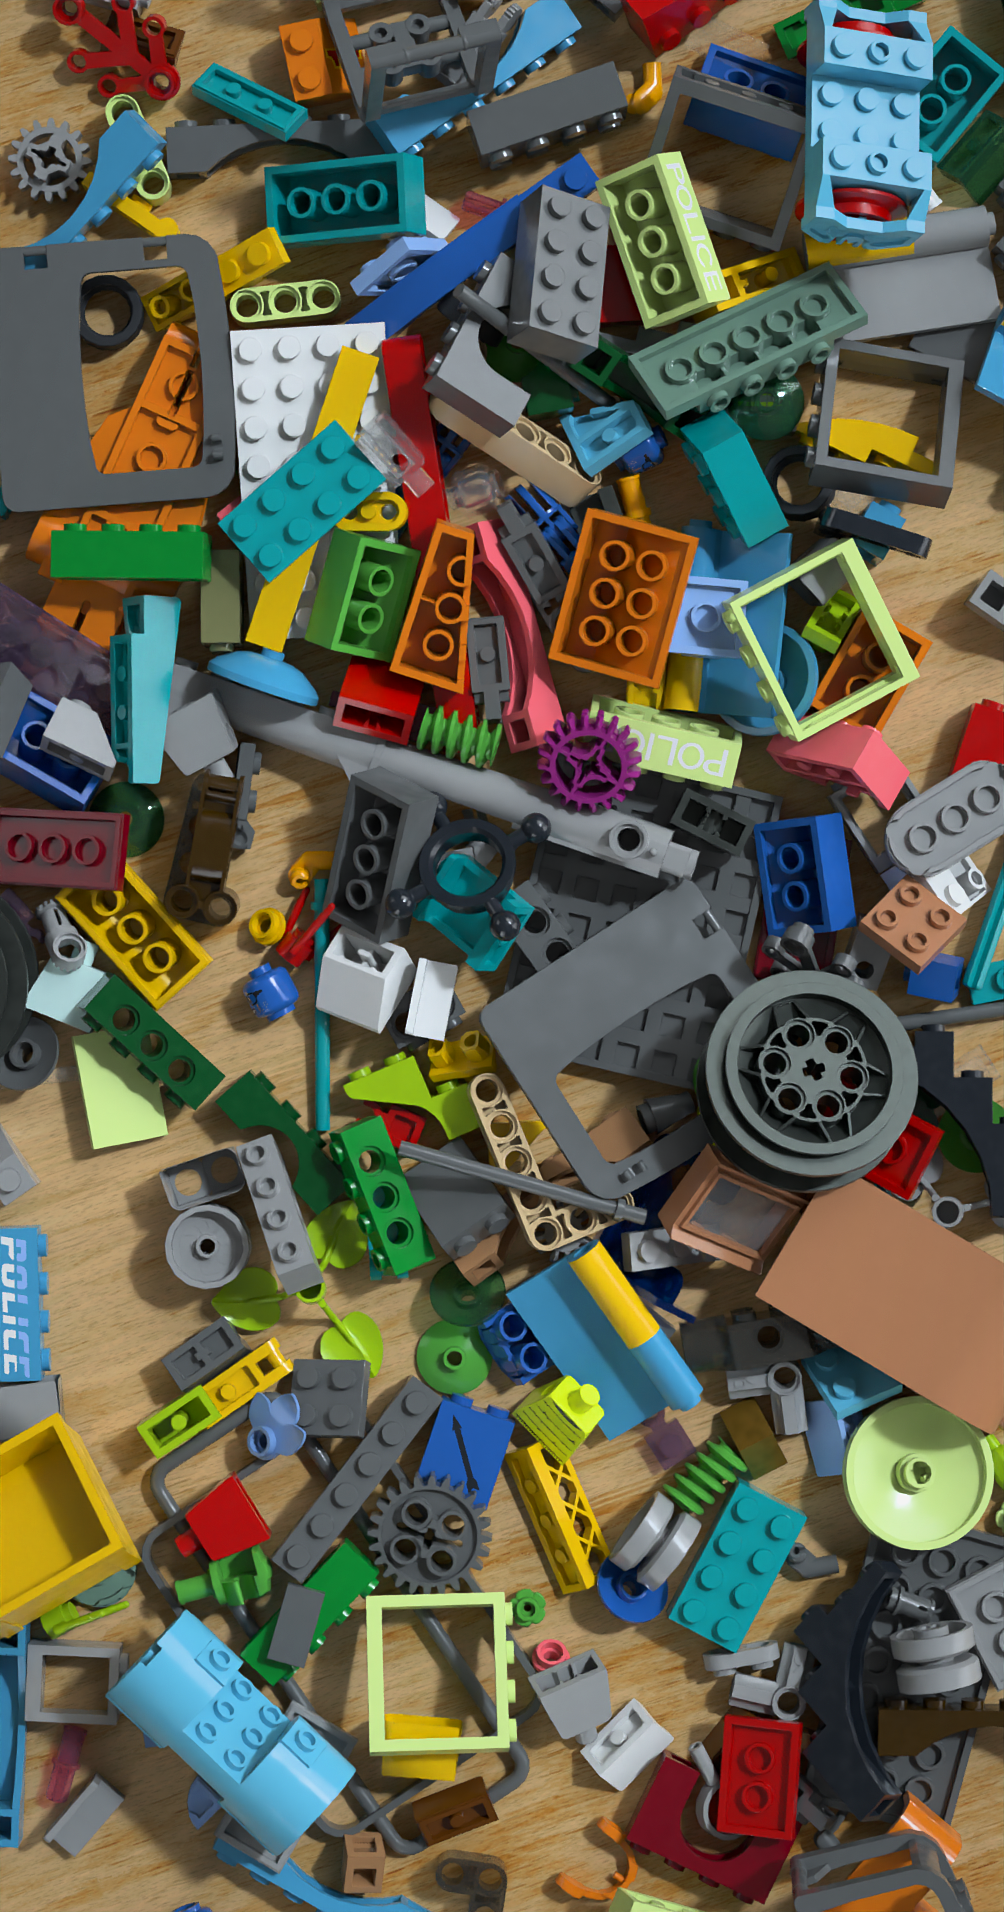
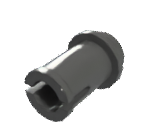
[884,1585,936,1624]

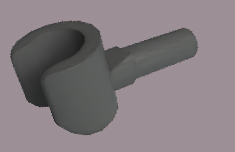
[813,1810,849,1849]

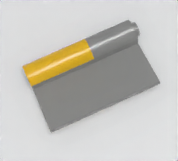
[802,205,1001,342]

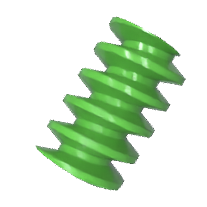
[416,705,502,769]
[662,1435,748,1515]

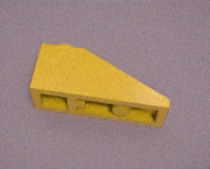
[692,247,805,324]

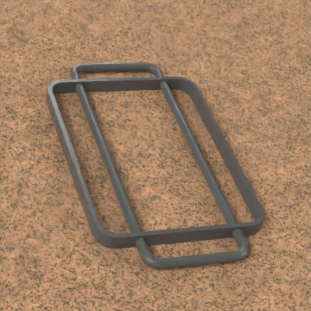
[142,1392,541,1855]

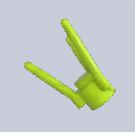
[40,1601,129,1639]

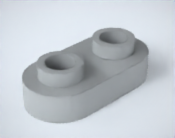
[702,1640,780,1677]

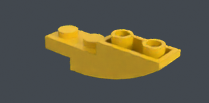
[140,227,291,332]
[794,418,934,475]

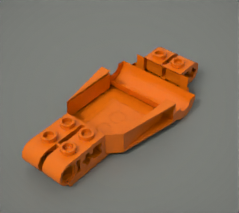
[25,321,208,667]

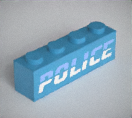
[0,1225,52,1382]

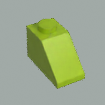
[136,1384,222,1459]

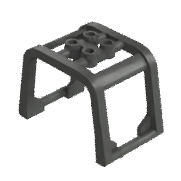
[321,0,502,123]
[790,1829,974,1912]

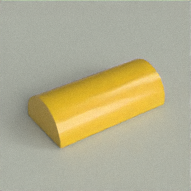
[55,862,214,1011]

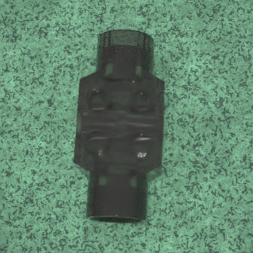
[679,1304,840,1374]

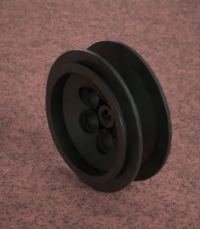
[696,970,918,1193]

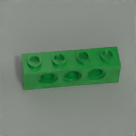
[328,1115,436,1276]

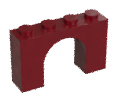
[625,1749,803,1905]

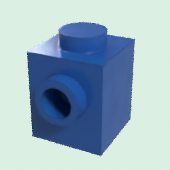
[903,953,965,1003]

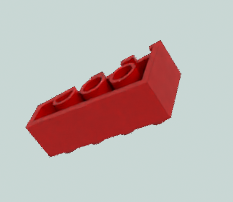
[620,0,738,58]

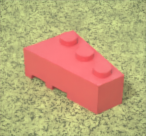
[766,713,910,810]

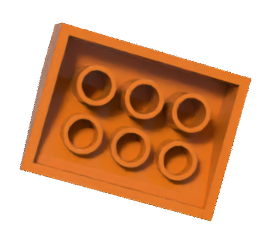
[548,508,700,689]

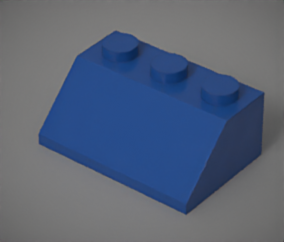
[683,43,806,162]
[0,691,111,812]
[753,812,857,937]

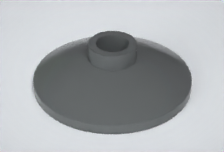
[0,1016,59,1091]

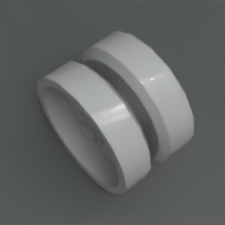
[165,1203,252,1289]
[609,1491,702,1592]
[889,1620,982,1695]

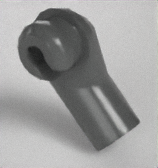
[786,1542,839,1579]

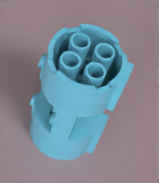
[105,1609,356,1856]

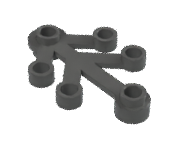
[761,922,865,987]

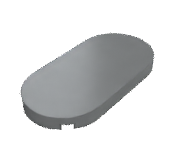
[884,760,1004,878]

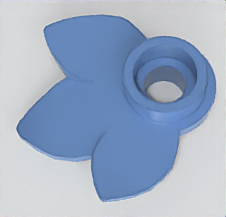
[247,1392,306,1460]

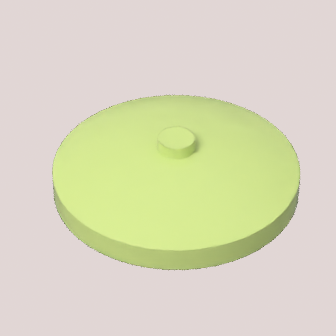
[842,1396,994,1550]

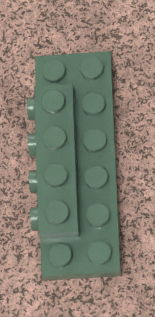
[628,261,868,420]

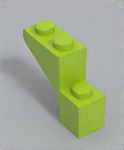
[343,1051,480,1140]

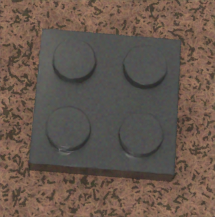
[291,1359,371,1439]

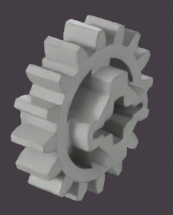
[8,118,93,204]

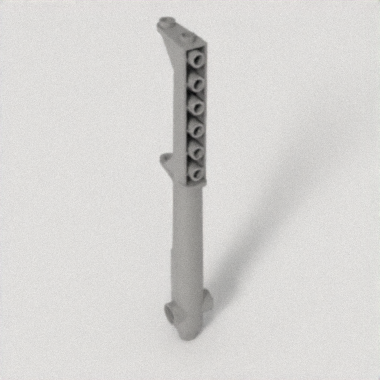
[168,656,700,881]

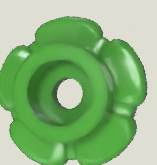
[510,1589,546,1627]

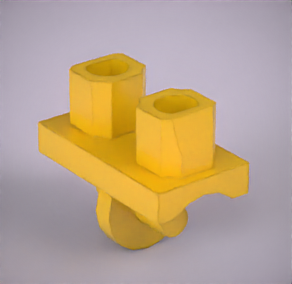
[427,1030,497,1084]

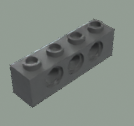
[513,880,577,972]

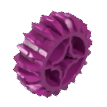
[537,708,642,813]

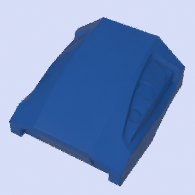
[477,1301,555,1385]

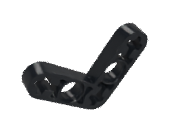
[813,506,933,560]

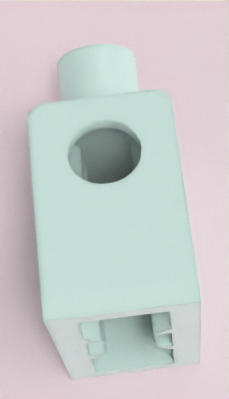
[26,939,106,1033]

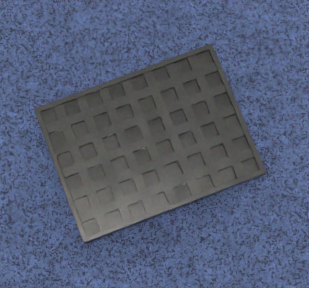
[503,752,784,1090]

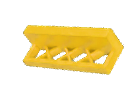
[504,1441,611,1594]

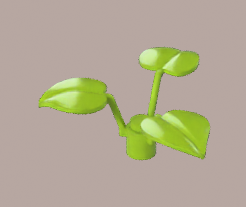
[211,1200,383,1378]

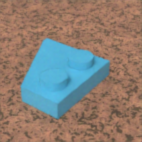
[559,400,654,477]
[801,1341,902,1420]

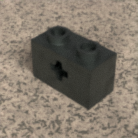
[668,788,756,857]

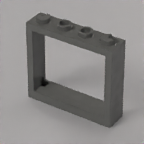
[648,65,806,252]
[804,338,965,509]

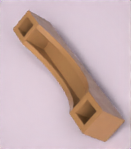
[454,1106,653,1287]

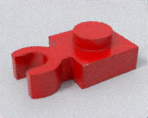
[355,1100,427,1148]

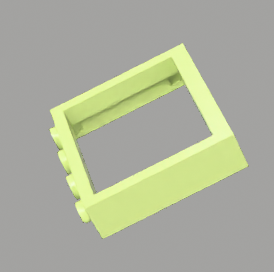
[721,538,920,742]
[366,1592,517,1756]

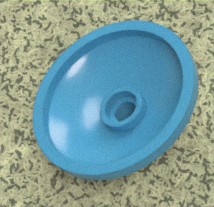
[720,625,819,737]
[207,647,319,706]

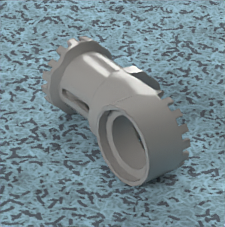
[35,899,87,972]

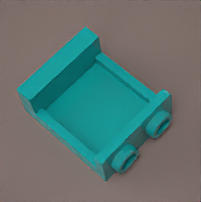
[412,854,535,971]

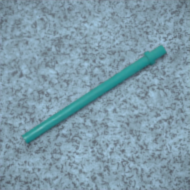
[310,879,330,1131]

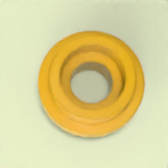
[249,907,286,946]

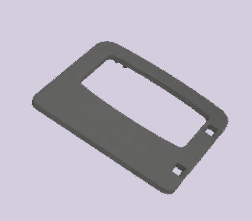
[0,234,236,513]
[479,880,798,1199]

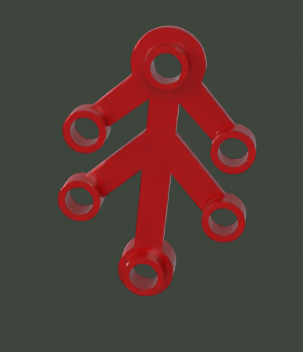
[52,0,181,101]

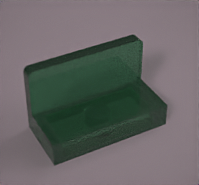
[936,109,1004,205]

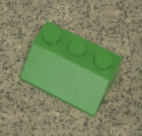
[305,527,421,662]

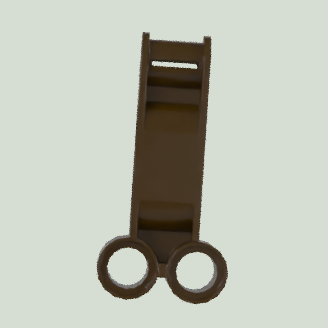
[165,769,245,926]

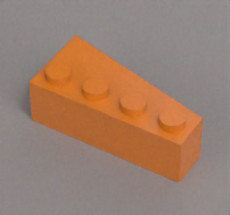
[389,518,475,694]

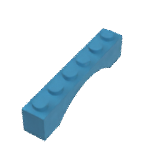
[365,0,582,155]
[24,110,167,270]
[0,1622,31,1848]
[212,1837,431,1912]

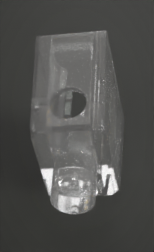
[354,408,435,498]

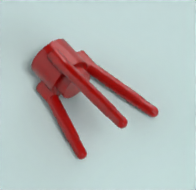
[275,886,342,967]

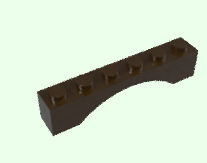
[874,1696,1004,1756]

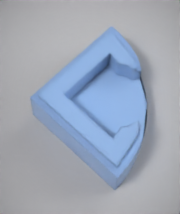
[187,1774,221,1830]

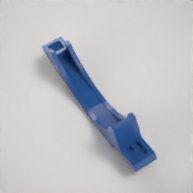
[345,153,599,339]

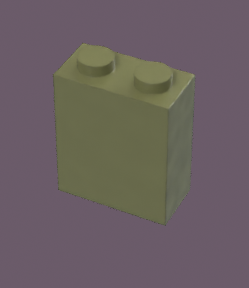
[201,550,244,655]

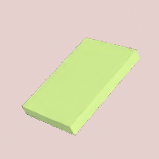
[71,1027,168,1149]

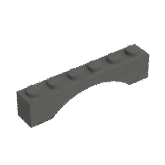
[166,114,386,180]
[270,1375,443,1583]

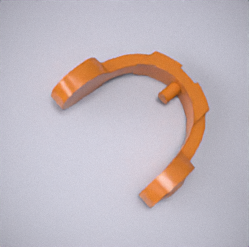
[555,1816,638,1901]

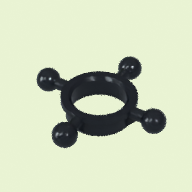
[385,791,551,941]

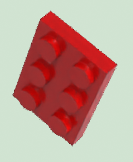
[823,1078,945,1200]
[717,1714,803,1841]

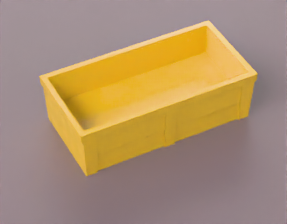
[0,1412,142,1639]

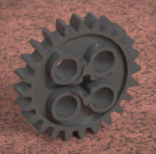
[367,1471,492,1594]

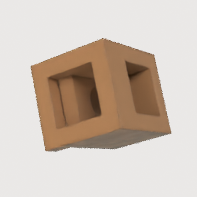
[340,1832,386,1894]

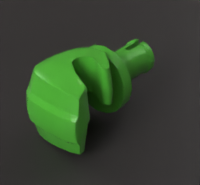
[175,1544,273,1606]

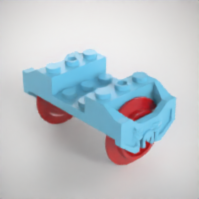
[794,0,933,250]

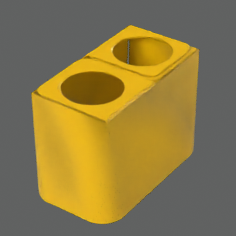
[382,1714,462,1782]

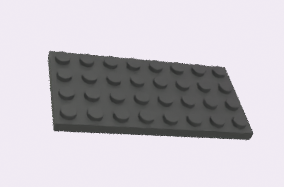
[804,1528,1004,1826]

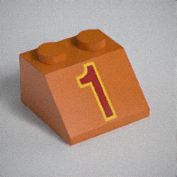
[279,18,365,109]

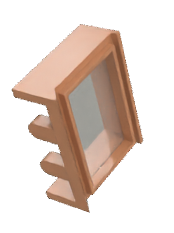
[658,1143,810,1276]

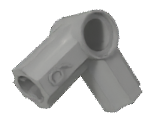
[726,1355,809,1435]
[728,1641,815,1721]

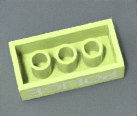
[595,151,731,329]
[583,694,742,791]

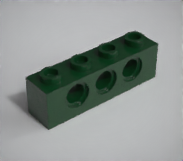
[77,971,226,1110]

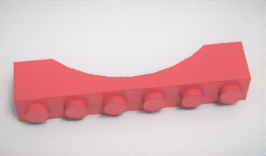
[466,518,564,754]

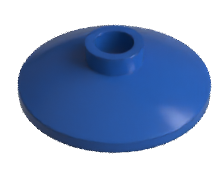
[597,1555,668,1624]

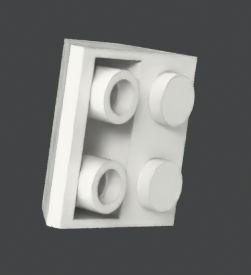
[880,856,992,914]
[316,925,417,1034]

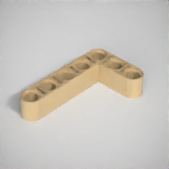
[429,340,602,507]
[467,1073,634,1251]

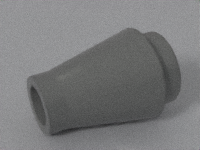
[636,1091,695,1135]

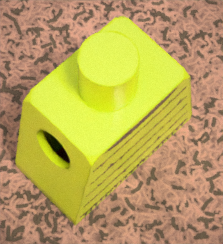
[512,1375,605,1466]

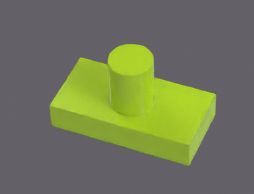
[801,589,861,654]

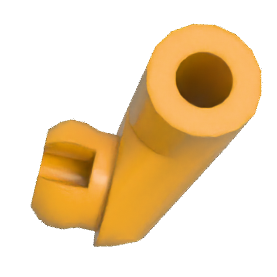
[626,62,663,115]
[288,851,335,889]

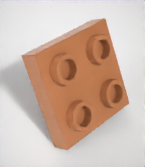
[858,874,968,975]

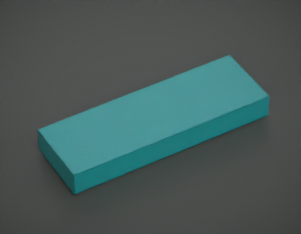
[191,62,308,142]

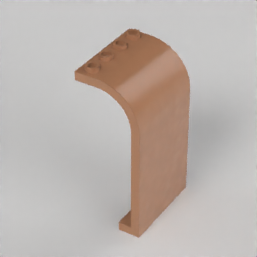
[755,1178,1004,1435]

